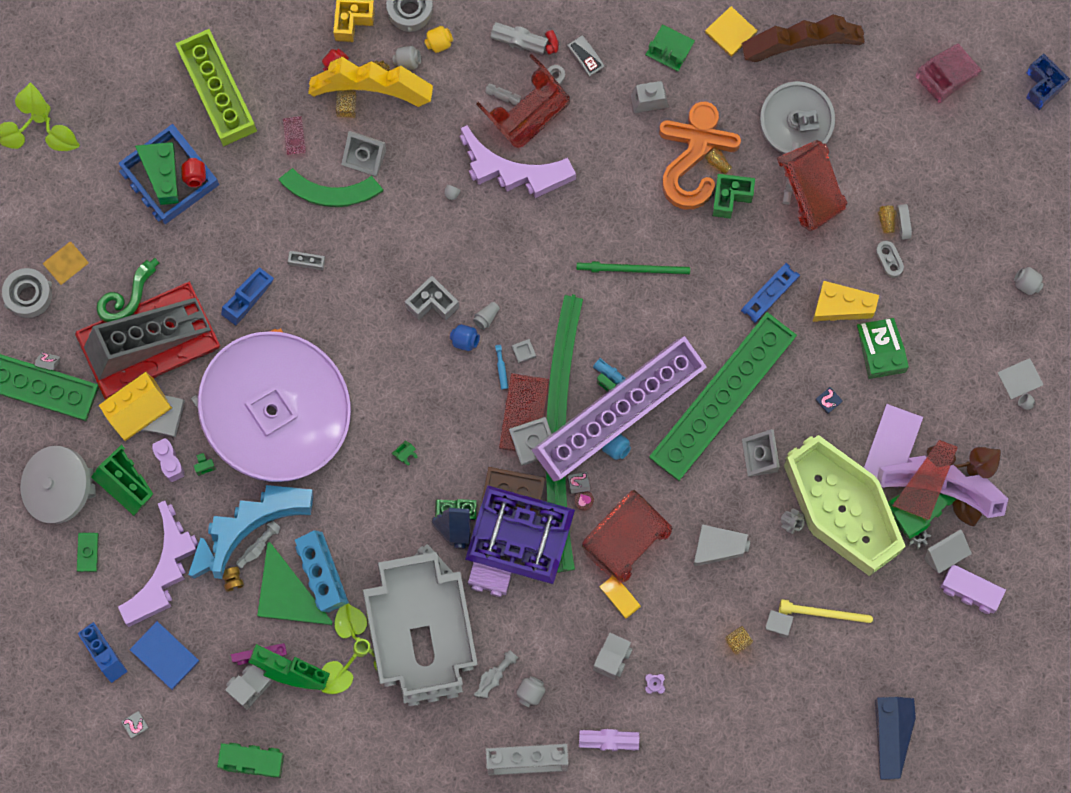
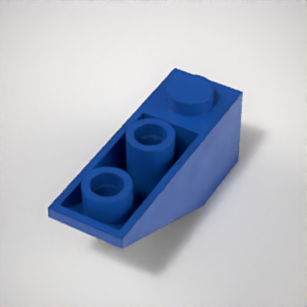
[78,622,128,683]

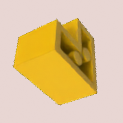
[333,0,375,42]

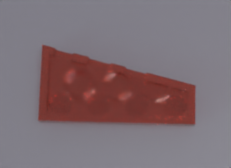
[892,440,958,520]

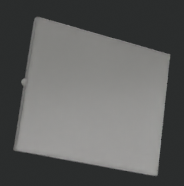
[998,358,1044,399]

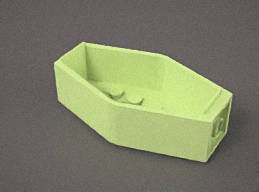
[784,435,906,576]

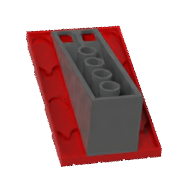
[75,281,220,399]

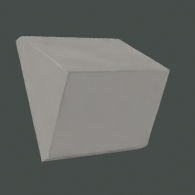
[341,131,386,176]
[742,429,780,476]
[924,529,972,573]

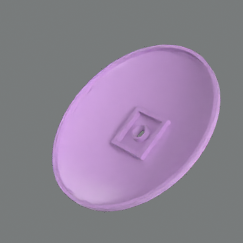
[198,331,351,482]

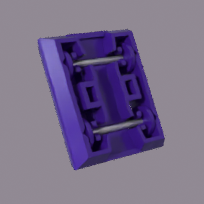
[465,485,575,585]

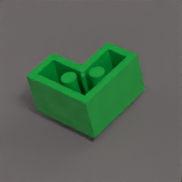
[712,174,755,219]

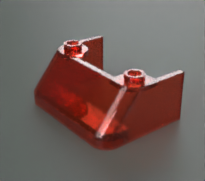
[476,53,570,148]

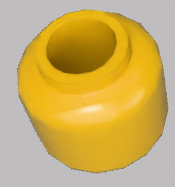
[424,26,453,53]

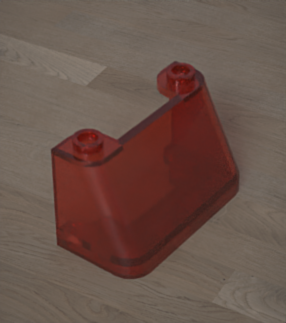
[777,140,847,232]
[582,490,673,585]

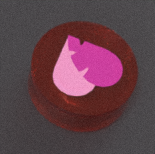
[574,491,594,511]

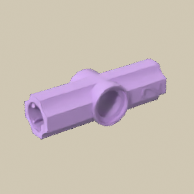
[579,729,639,751]

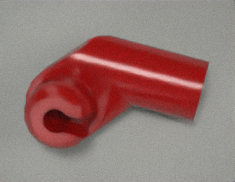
[545,30,559,55]

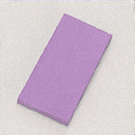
[864,404,923,489]

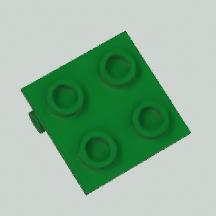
[645,24,695,71]

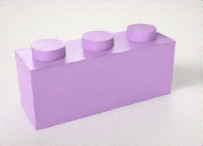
[940,565,1006,614]

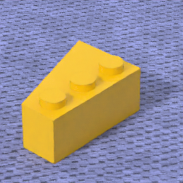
[812,281,879,322]

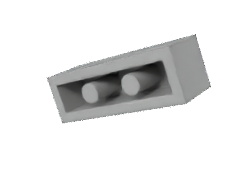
[288,251,325,270]

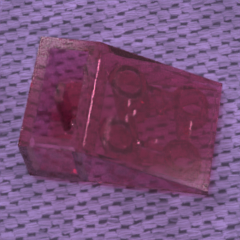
[915,43,982,104]

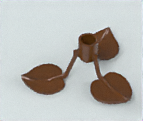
[927,446,1001,526]

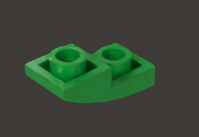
[435,499,476,520]

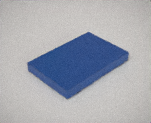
[130,621,200,690]

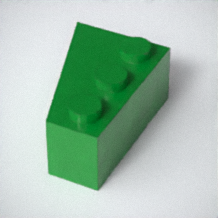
[135,142,179,205]
[91,445,153,516]
[217,742,284,778]

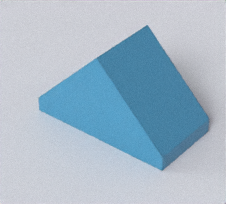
[188,538,215,579]

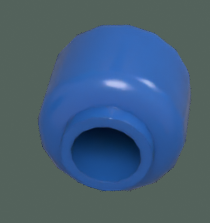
[450,324,480,351]

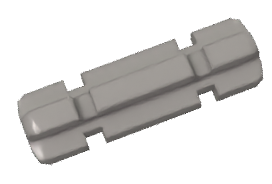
[486,83,521,106]

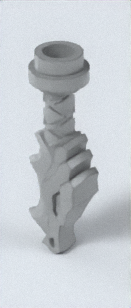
[236,521,281,569]
[474,650,518,699]

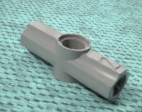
[491,22,548,55]

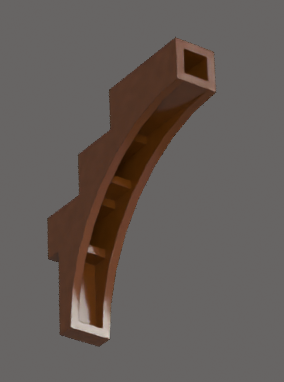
[742,14,865,62]

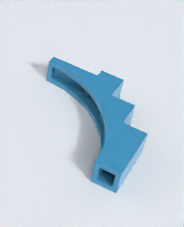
[208,485,313,579]

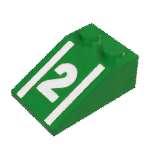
[857,318,909,379]

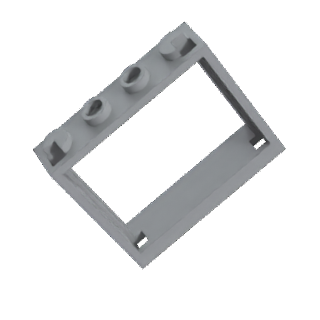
[486,744,568,776]

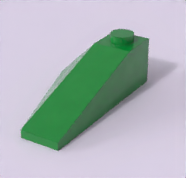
[888,488,957,539]

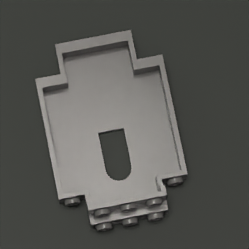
[362,552,478,706]

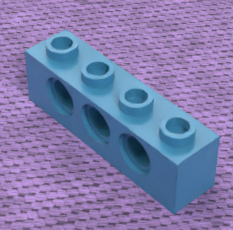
[295,530,349,613]

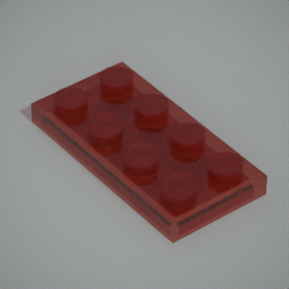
[499,373,549,451]

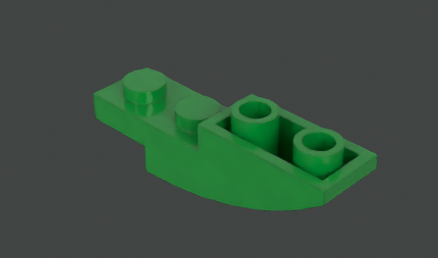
[248,644,330,690]

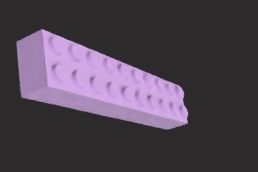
[532,336,707,481]

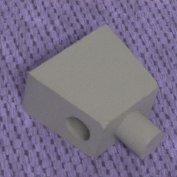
[631,81,669,113]

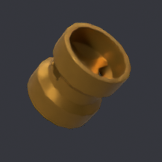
[222,567,244,592]

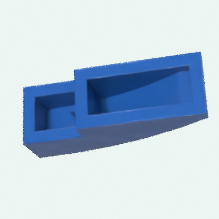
[221,267,274,326]

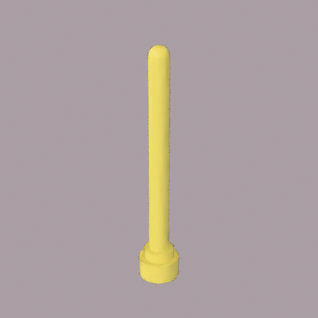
[779,599,873,623]

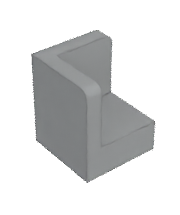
[765,610,793,638]

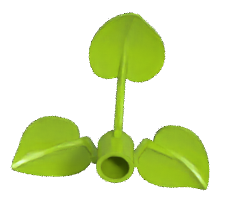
[0,83,80,151]
[321,603,377,694]

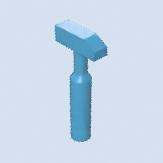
[495,345,509,390]

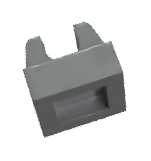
[797,110,819,132]

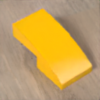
[599,575,641,619]

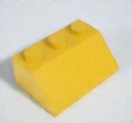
[99,372,172,441]

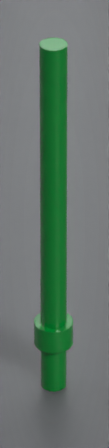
[576,261,690,275]

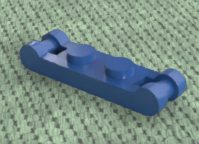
[741,263,801,323]

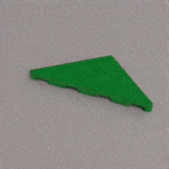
[257,542,333,625]

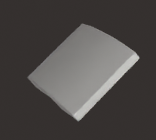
[141,395,185,437]

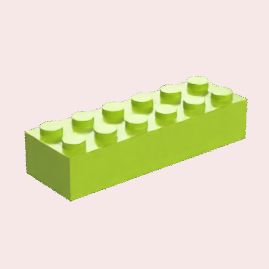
[176,29,257,147]

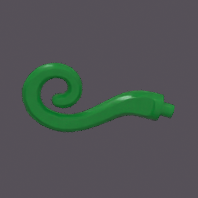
[97,258,160,322]

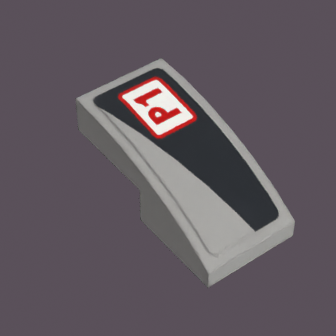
[567,35,604,76]

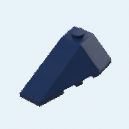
[432,508,471,550]
[875,697,916,780]

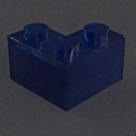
[1026,53,1070,110]

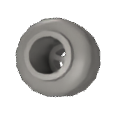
[393,46,421,71]
[1014,267,1044,295]
[516,676,545,707]

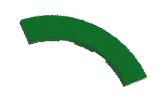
[278,168,384,207]

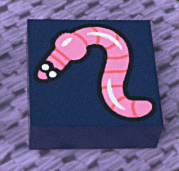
[815,387,843,414]

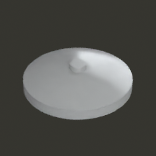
[760,81,835,157]
[20,446,90,524]

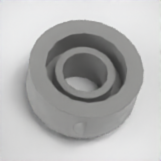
[386,0,433,32]
[2,268,52,318]

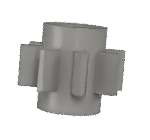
[781,508,805,534]
[906,529,931,549]

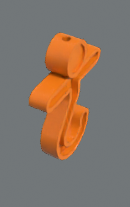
[659,102,741,210]

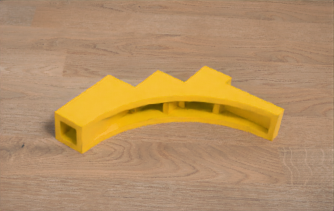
[308,57,433,107]

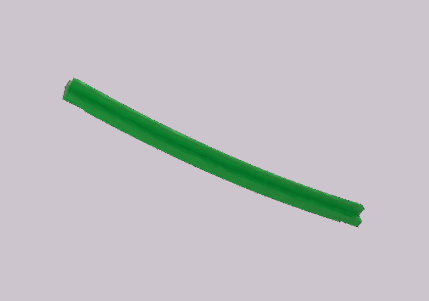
[546,294,583,573]

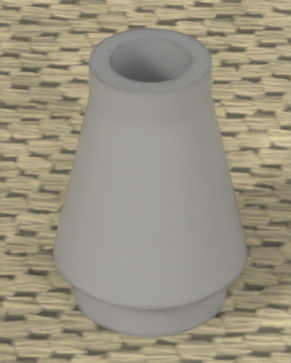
[473,302,500,330]

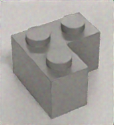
[405,276,459,320]
[593,633,633,680]
[226,664,274,710]

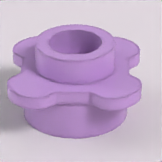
[645,674,665,694]

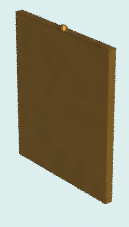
[42,241,89,285]

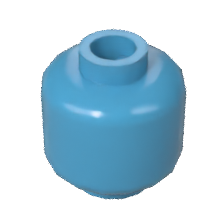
[602,434,631,460]

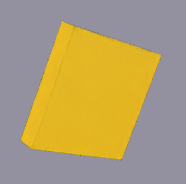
[705,6,757,57]

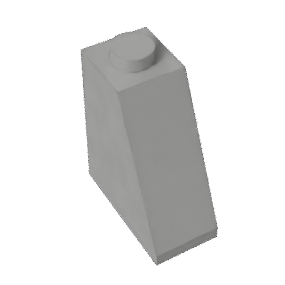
[693,525,750,566]

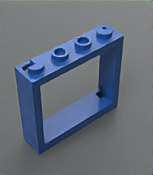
[118,124,219,224]

